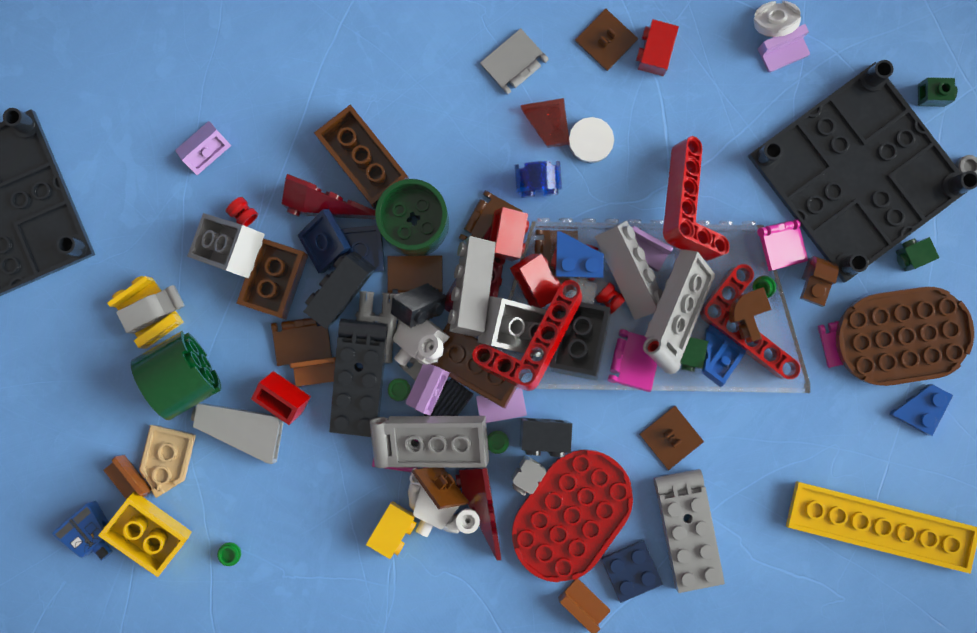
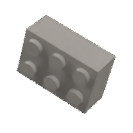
[187,213,265,278]
[477,296,560,358]

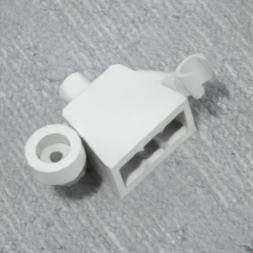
[393,293,449,367]
[408,468,480,537]

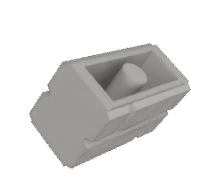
[511,456,546,496]

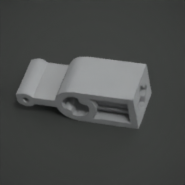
[116,285,185,334]

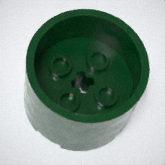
[375,179,449,256]
[131,331,221,420]

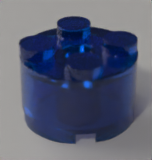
[514,161,562,198]

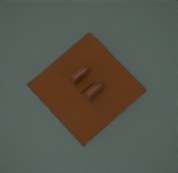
[575,9,638,71]
[639,406,704,470]
[412,467,469,509]

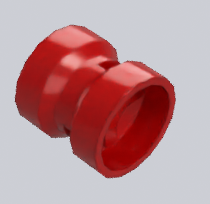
[225,197,258,227]
[594,282,625,314]

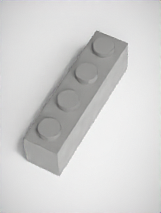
[594,220,663,320]
[448,236,496,337]

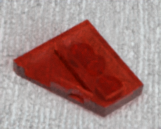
[521,98,570,148]

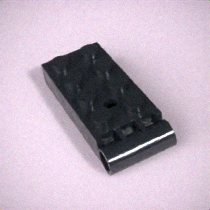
[329,318,388,437]

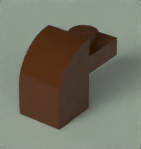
[800,256,839,307]
[729,287,772,342]

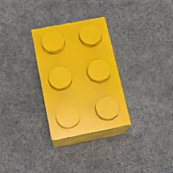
[98,491,192,577]

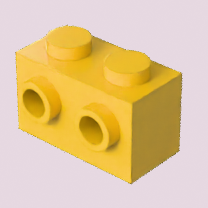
[366,501,417,559]

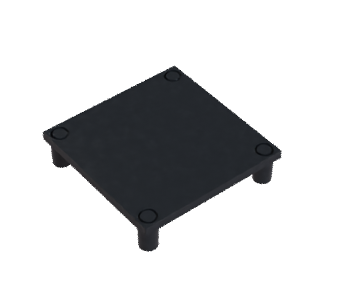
[748,60,977,283]
[0,108,95,296]

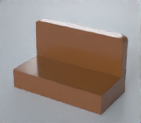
[290,357,336,387]
[103,455,152,500]
[558,579,610,633]

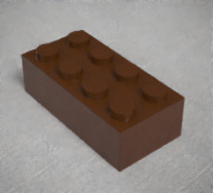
[314,104,409,210]

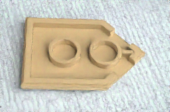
[139,425,196,498]

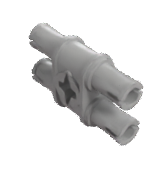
[355,291,398,363]

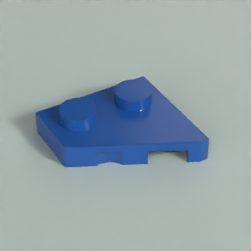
[556,231,604,279]
[702,324,747,387]
[889,384,953,436]

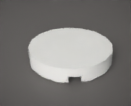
[754,1,801,37]
[569,117,614,163]

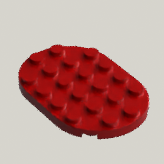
[512,450,633,582]

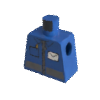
[52,501,113,561]

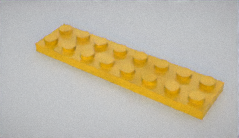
[786,481,977,574]

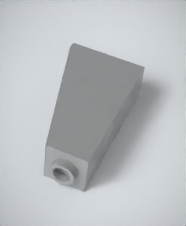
[191,403,284,464]

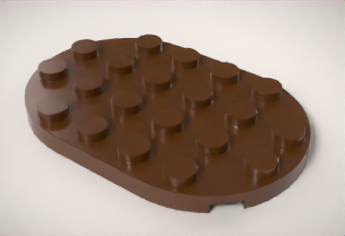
[836,287,975,386]

